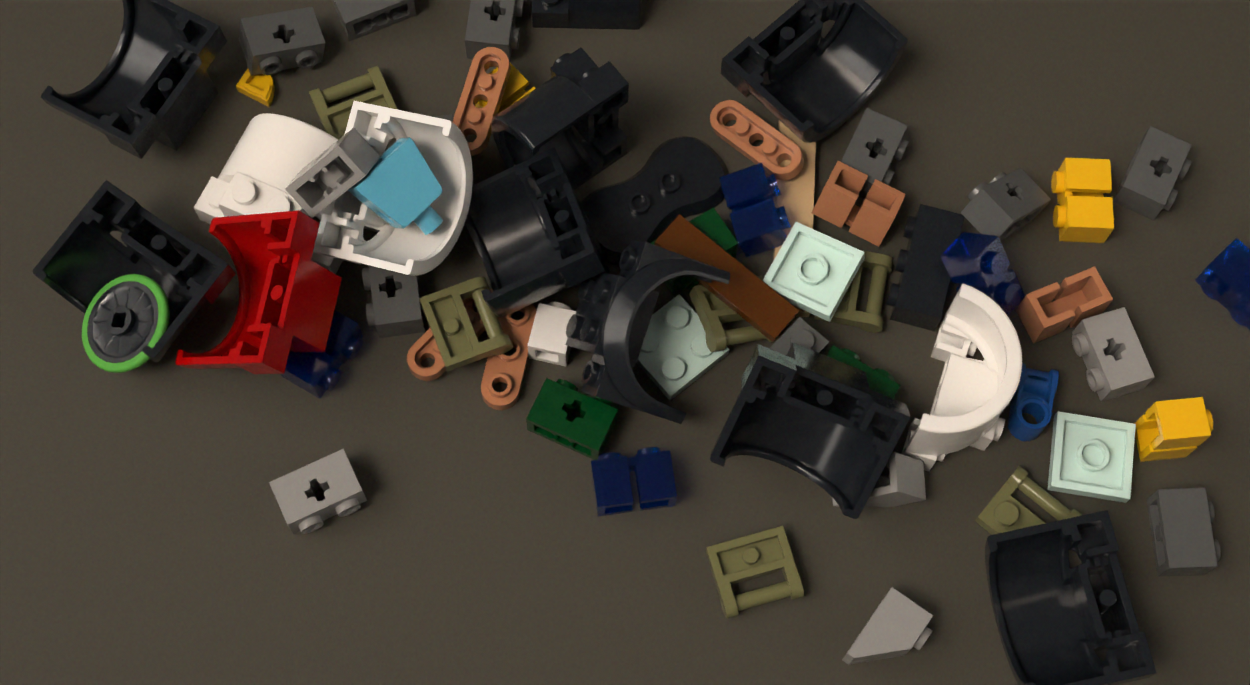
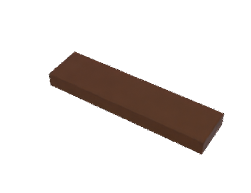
[654,214,799,343]

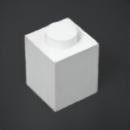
[527,302,576,367]

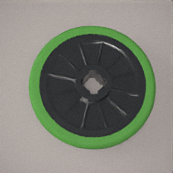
[82,274,170,373]

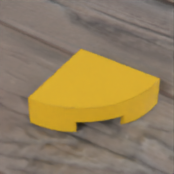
[236,68,275,107]

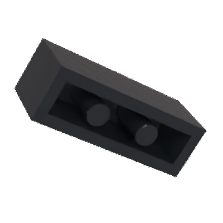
[886,204,965,331]

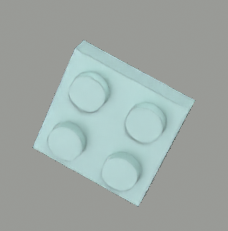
[763,222,865,322]
[637,294,729,401]
[1047,411,1136,503]

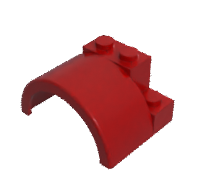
[175,210,342,374]

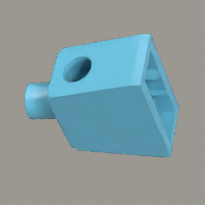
[348,137,443,235]

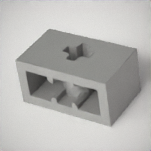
[285,127,380,218]
[1072,307,1155,402]
[269,449,367,534]

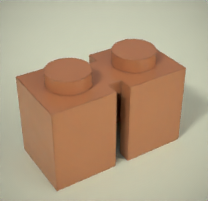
[811,161,906,247]
[1016,266,1113,344]

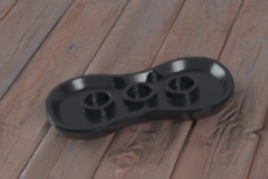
[581,136,730,265]

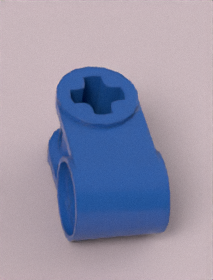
[1008,363,1059,441]

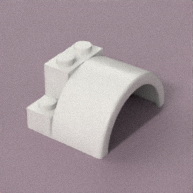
[313,101,473,276]
[194,113,343,274]
[901,283,1023,471]

